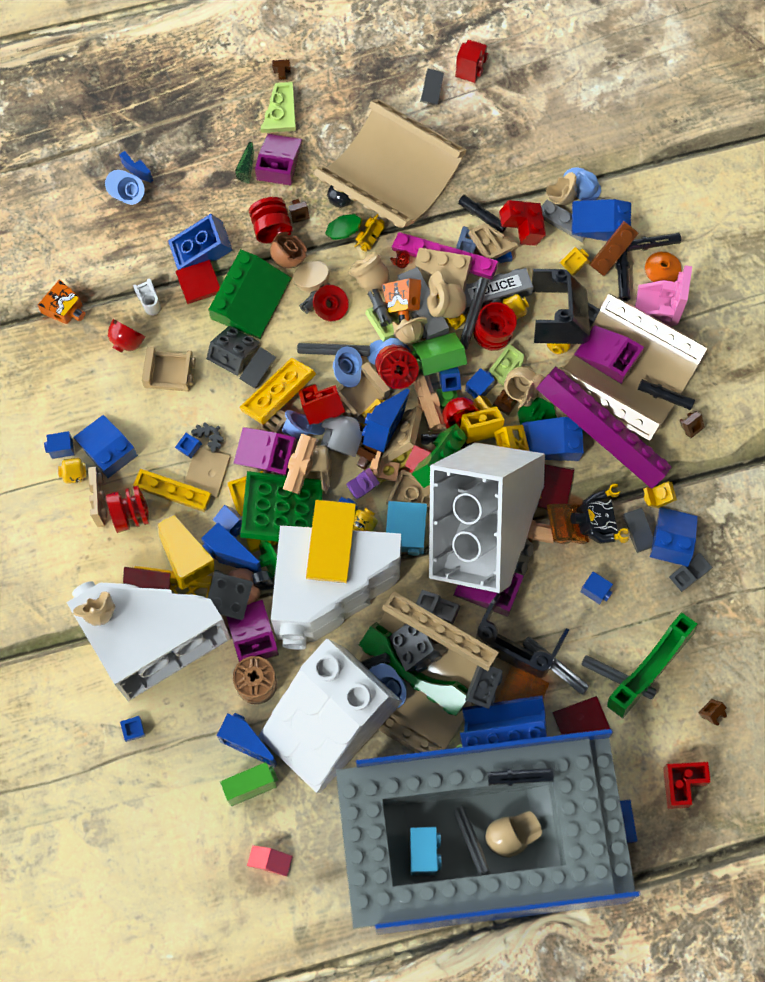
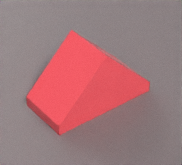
[247,846,293,877]

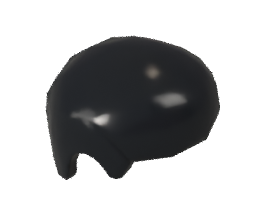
[327,185,353,208]

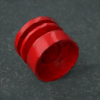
[249,197,293,244]
[473,302,517,351]
[375,344,419,389]
[106,486,150,533]

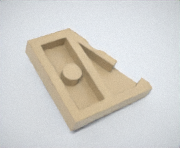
[469,223,518,260]

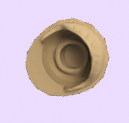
[546,172,577,205]
[392,317,427,344]
[73,592,115,626]

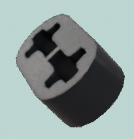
[252,571,275,591]

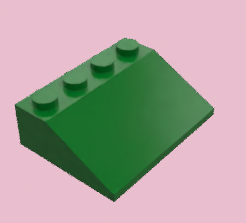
[208,249,291,339]

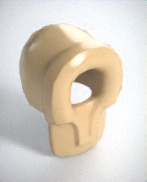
[348,253,389,292]
[427,271,467,318]
[504,367,545,408]
[305,445,332,495]
[485,811,542,857]

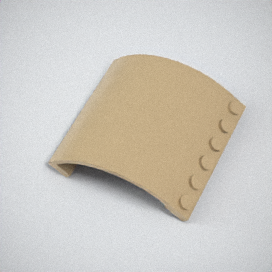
[313,99,467,228]
[559,294,708,441]
[359,591,499,753]

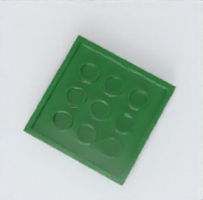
[240,471,323,542]

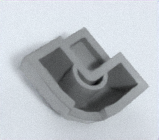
[321,415,362,457]

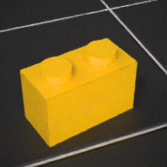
[460,407,504,444]

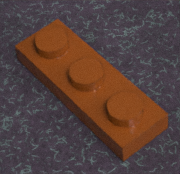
[589,221,639,276]

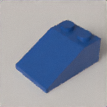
[572,199,631,241]
[168,214,233,270]
[362,389,410,453]
[73,415,138,478]
[522,417,584,461]
[650,507,698,567]
[201,522,262,573]
[217,713,277,767]

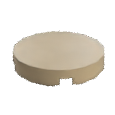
[293,261,330,292]

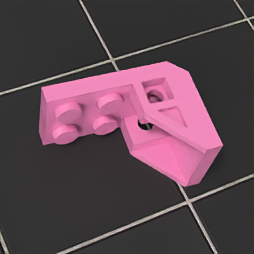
[635,265,692,327]

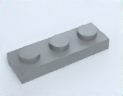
[541,200,586,242]

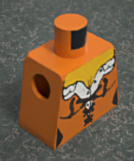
[38,279,85,324]
[382,279,421,323]

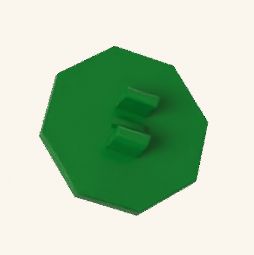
[325,214,362,240]
[517,397,557,425]
[258,540,277,577]

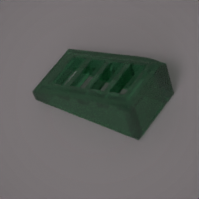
[235,142,254,184]

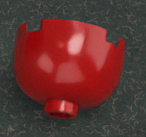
[108,319,146,353]
[442,397,480,429]

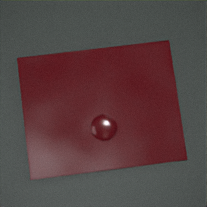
[537,464,574,513]
[123,567,171,590]
[552,696,611,735]

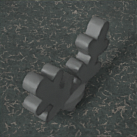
[191,423,224,453]

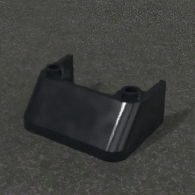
[532,269,590,344]
[476,593,569,678]

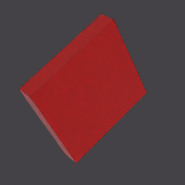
[175,260,220,304]

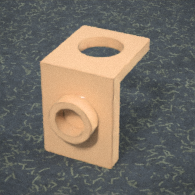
[370,451,400,482]

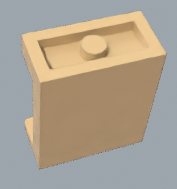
[142,346,196,392]
[337,362,390,420]

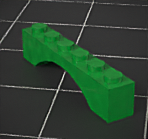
[607,612,698,719]
[358,622,468,716]

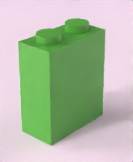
[411,332,467,376]
[220,762,279,807]

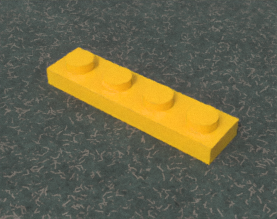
[133,469,212,512]

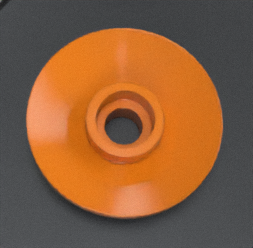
[645,252,681,282]

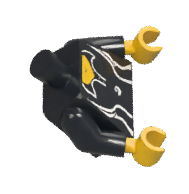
[570,484,629,544]

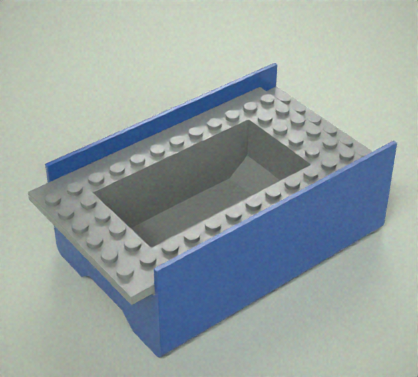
[336,729,640,935]

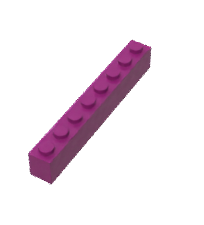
[536,366,672,489]

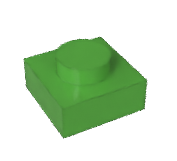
[436,389,458,409]

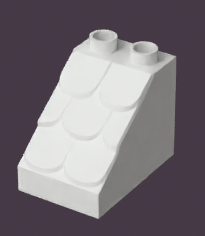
[429,443,545,593]
[271,526,401,650]
[66,581,231,701]
[258,639,403,793]

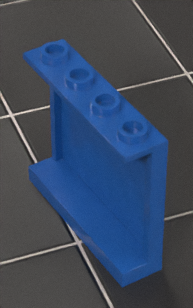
[460,695,547,747]

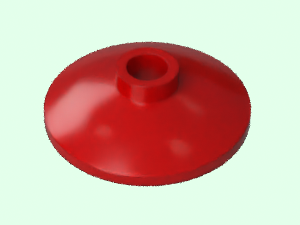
[313,285,348,322]

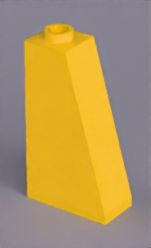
[158,515,215,590]

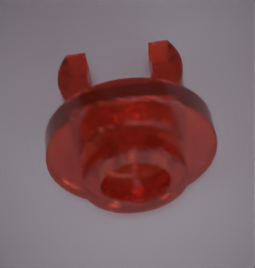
[390,250,410,269]

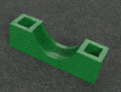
[411,424,468,488]

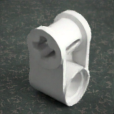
[133,278,161,315]

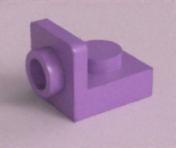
[346,468,380,499]

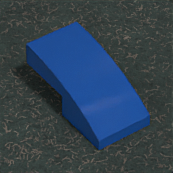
[119,151,153,183]

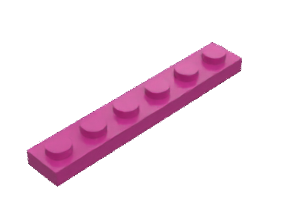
[391,232,499,280]

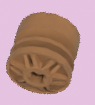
[233,656,277,704]

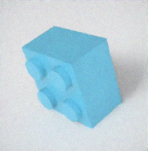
[410,827,441,876]

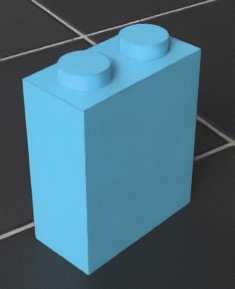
[386,501,427,556]

